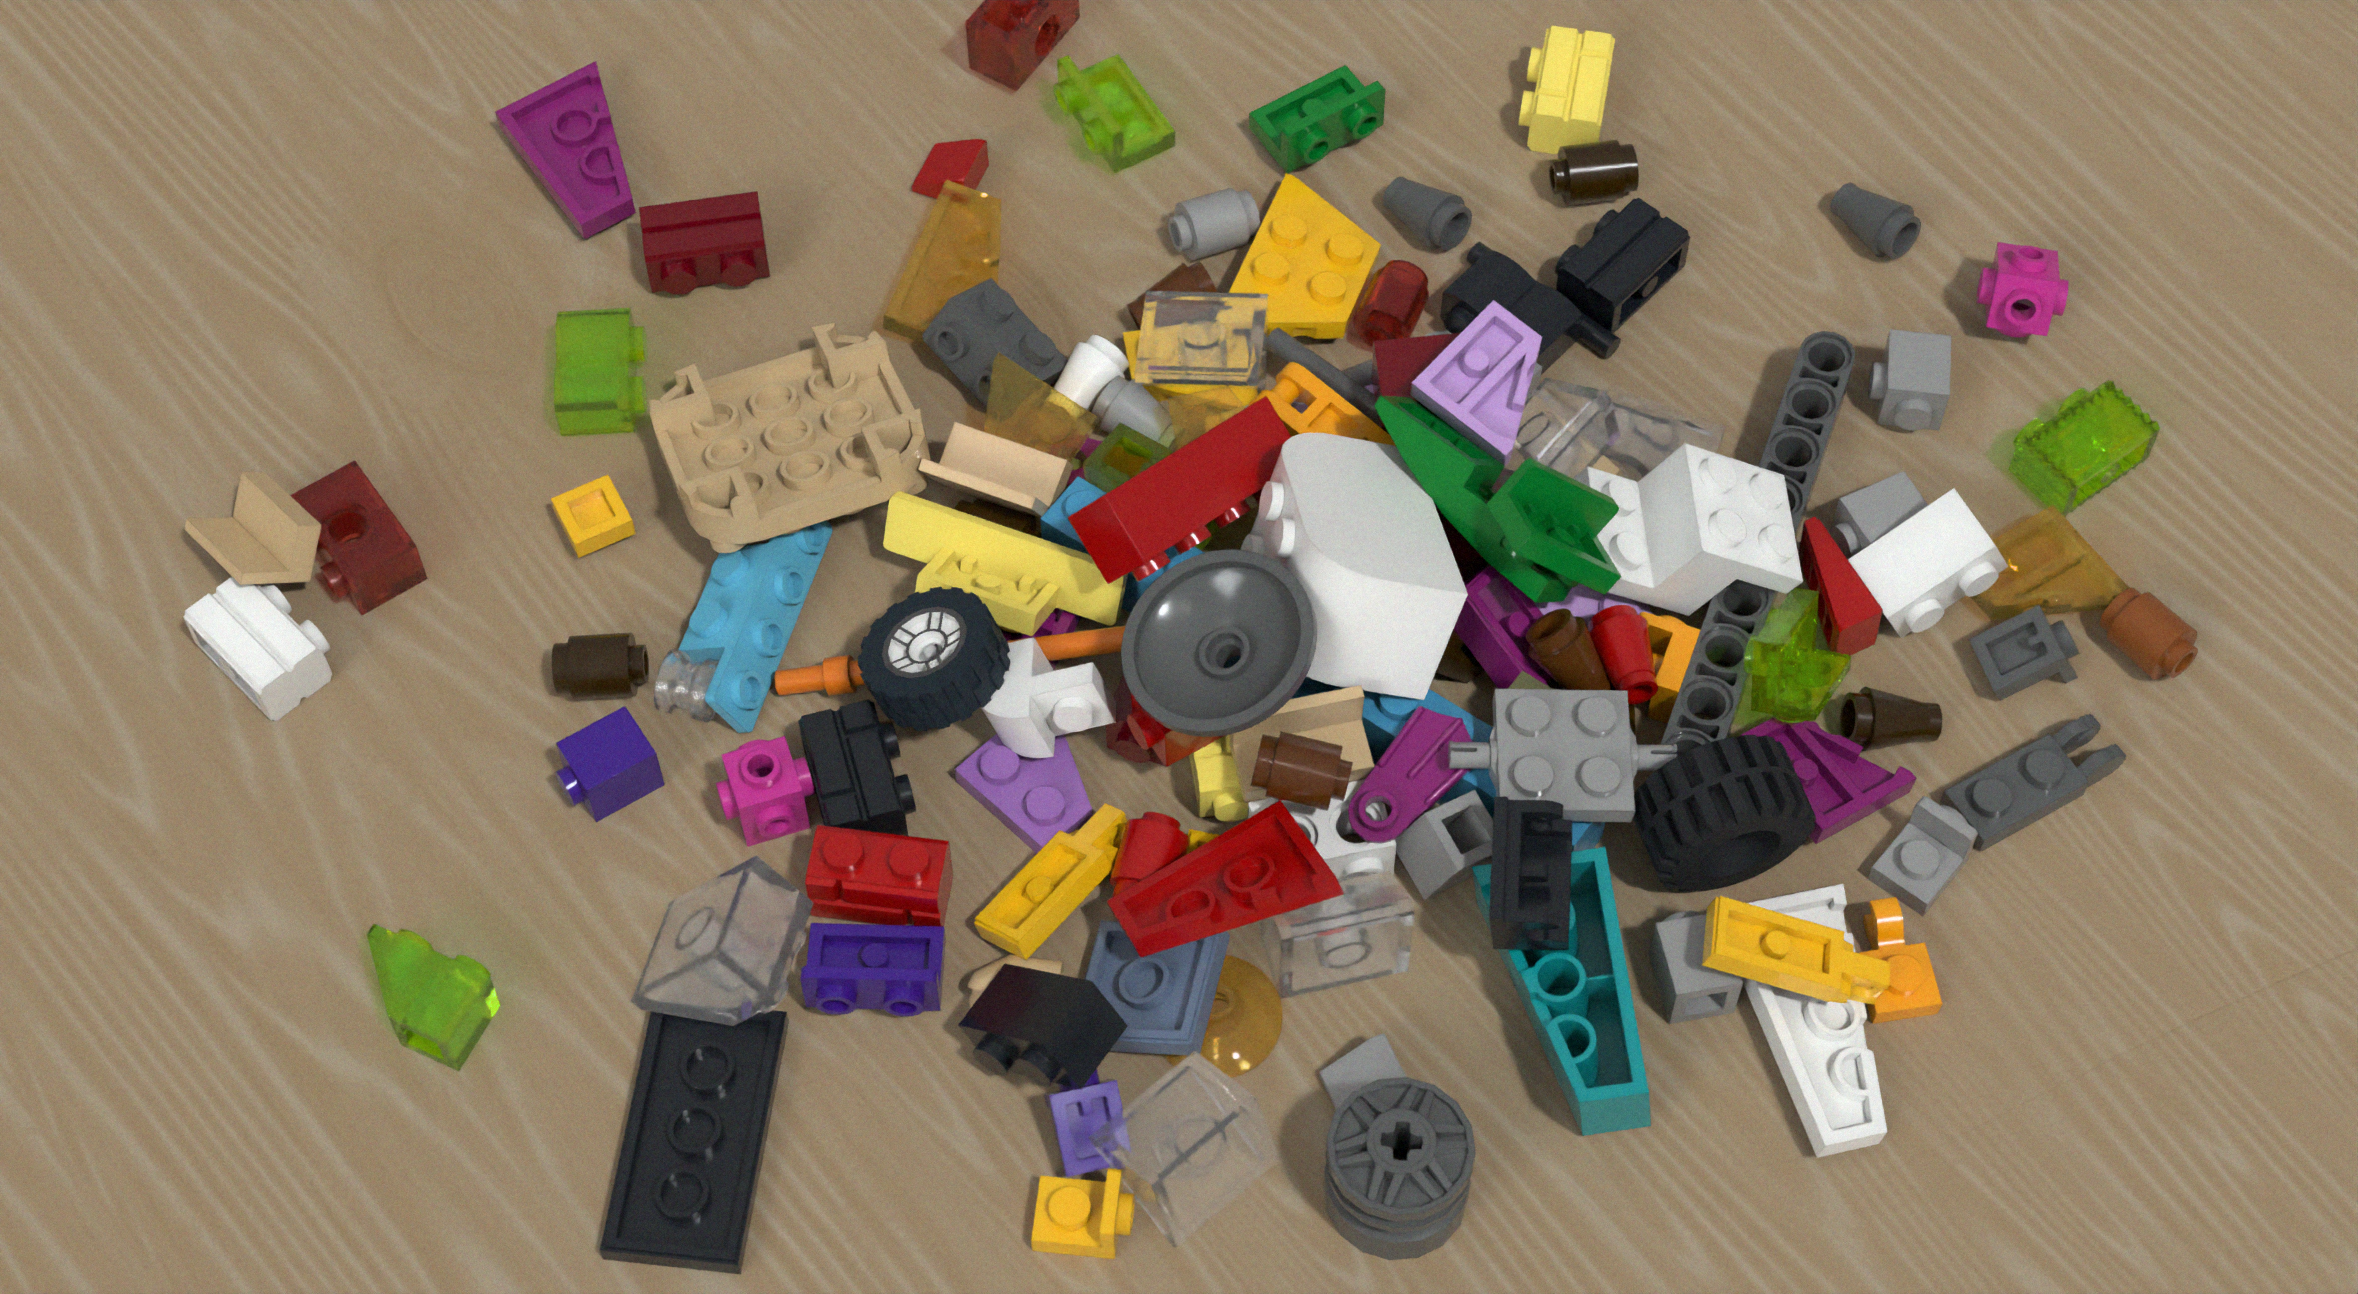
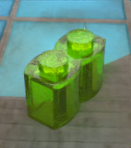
[554,308,648,436]

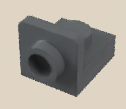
[1969,605,2080,701]

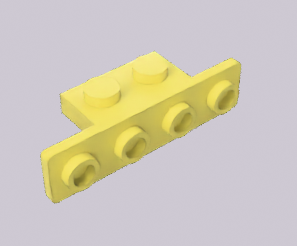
[883,491,1128,637]

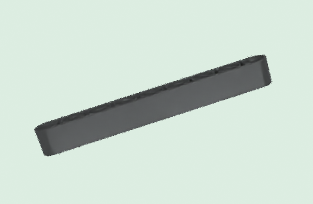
[1660,331,1855,756]

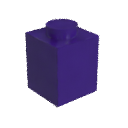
[555,706,665,822]

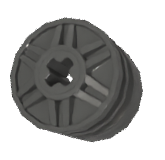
[1323,1077,1476,1260]

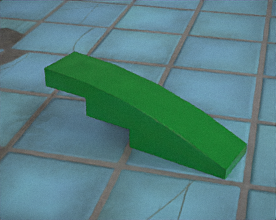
[1374,395,1572,603]

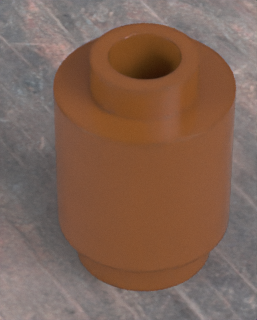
[2099,587,2198,680]

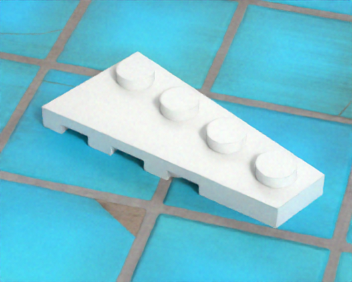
[1741,884,1887,1158]

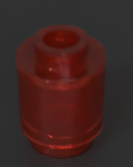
[1353,260,1429,348]

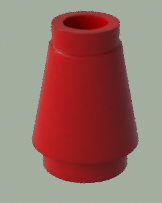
[1588,605,1658,704]

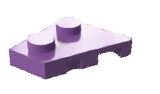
[955,733,1093,853]

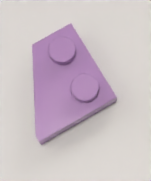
[1410,300,1542,466]

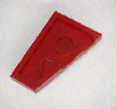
[1107,800,1344,958]

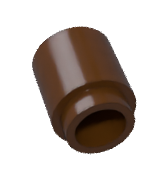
[1250,731,1353,811]

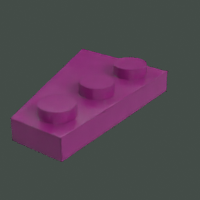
[495,61,636,239]

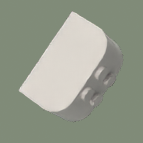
[1241,433,1468,700]

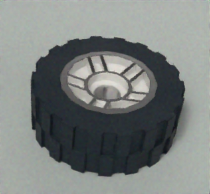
[858,587,1010,731]

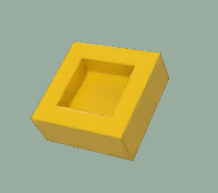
[551,475,636,558]

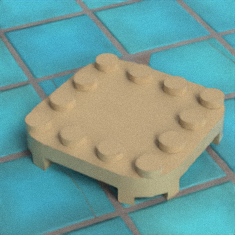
[649,323,931,553]

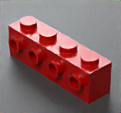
[1067,396,1291,584]

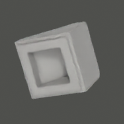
[1319,1033,1406,1110]

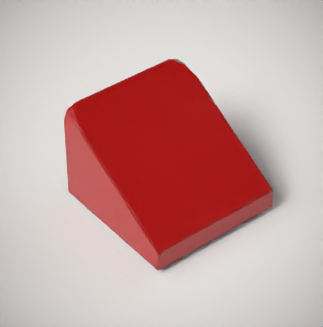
[912,139,989,208]

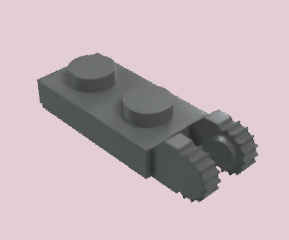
[1940,713,2126,852]

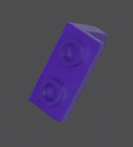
[800,923,946,1017]

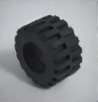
[1633,735,1816,892]

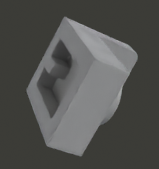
[1868,796,1978,916]

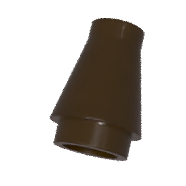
[1840,687,1942,751]

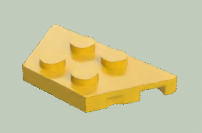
[1212,173,1381,339]

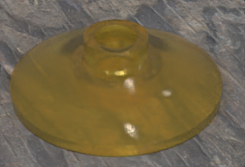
[1161,955,1283,1080]

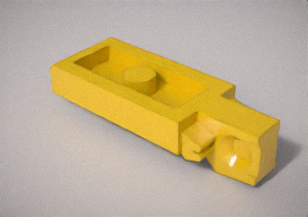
[974,803,1128,960]
[1702,896,1891,1004]

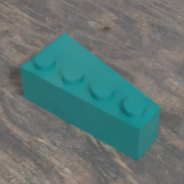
[1472,847,1651,1136]

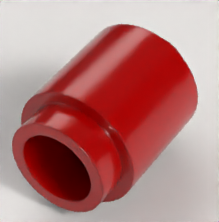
[1109,812,1190,898]

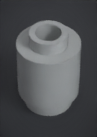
[1168,188,1261,260]

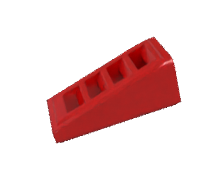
[1798,516,1883,662]

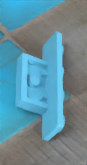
[678,520,833,733]

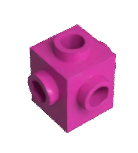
[1976,242,2069,338]
[715,736,815,847]

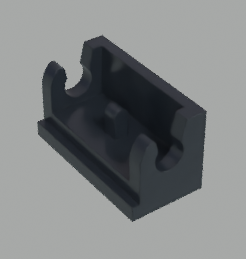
[1489,796,1573,950]

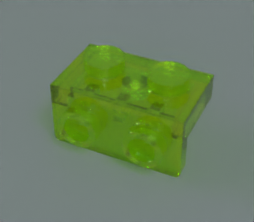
[1053,54,1175,173]
[1744,588,1851,723]

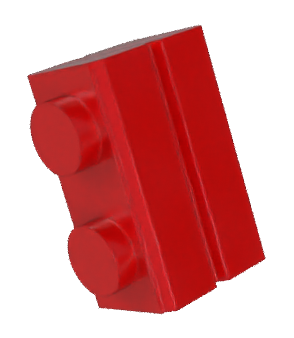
[805,825,953,927]

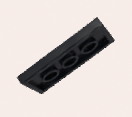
[600,998,789,1274]

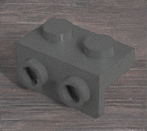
[922,278,1068,423]

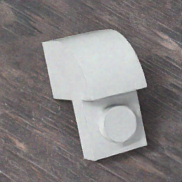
[981,637,1117,758]

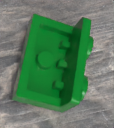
[1249,65,1386,173]
[1487,458,1622,595]

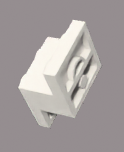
[1573,443,1803,616]

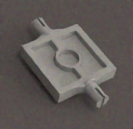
[1448,689,1678,822]

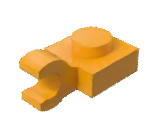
[1859,897,1943,1024]

